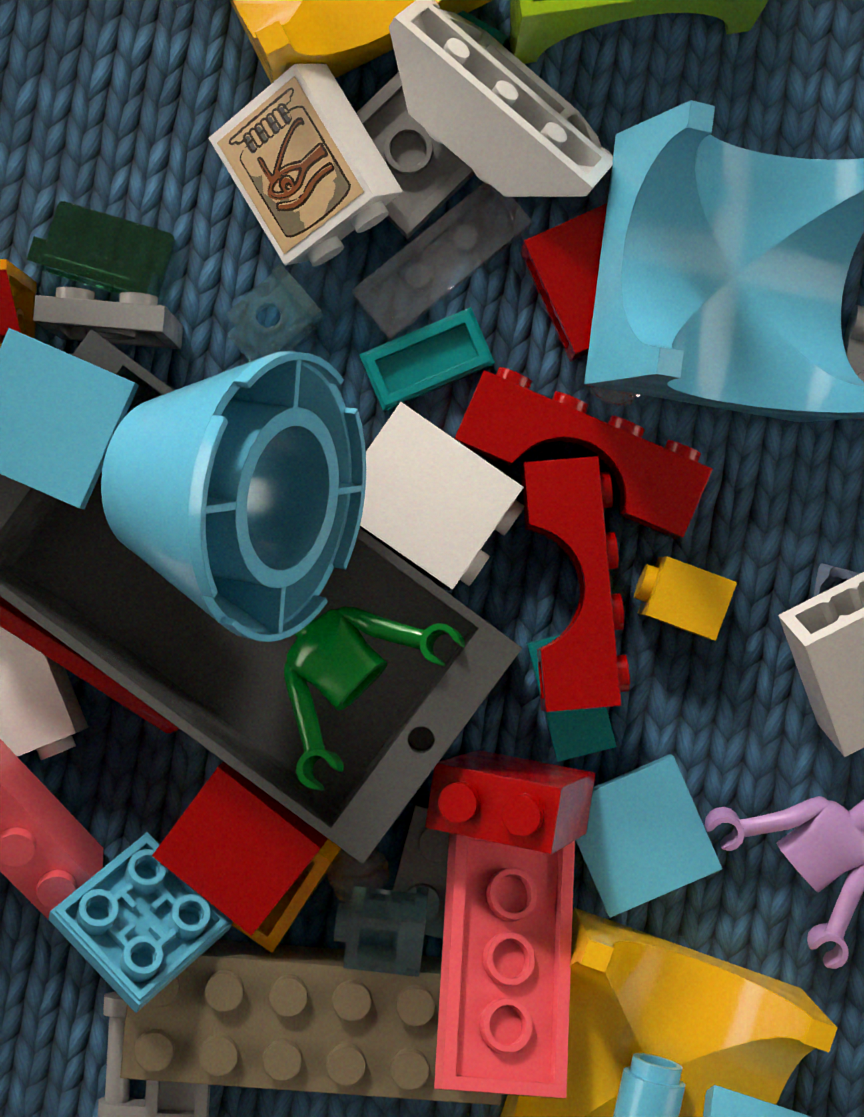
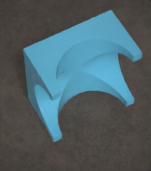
[584,100,864,423]

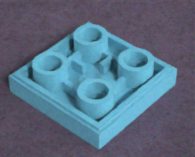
[0,328,139,510]
[576,754,722,918]
[48,832,233,1013]

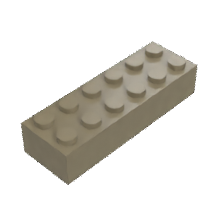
[120,939,502,1105]

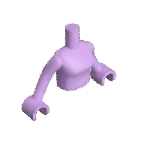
[704,796,864,969]

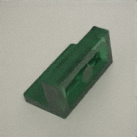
[27,201,176,298]

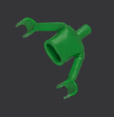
[284,606,465,790]

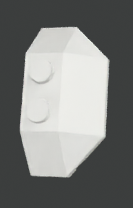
[389,0,613,197]

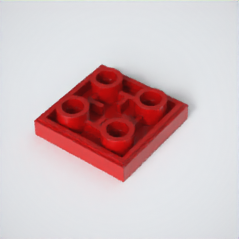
[152,761,328,936]

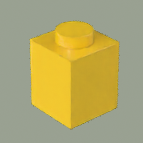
[634,556,737,641]

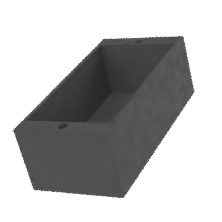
[0,329,522,864]

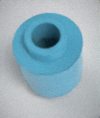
[613,1053,686,1117]

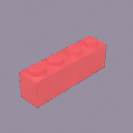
[0,739,104,919]

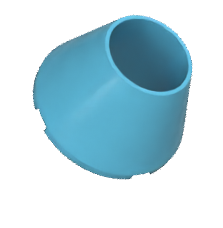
[101,351,366,642]

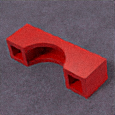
[454,367,713,539]
[520,456,630,712]

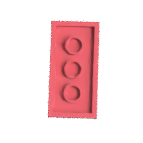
[434,833,575,1098]

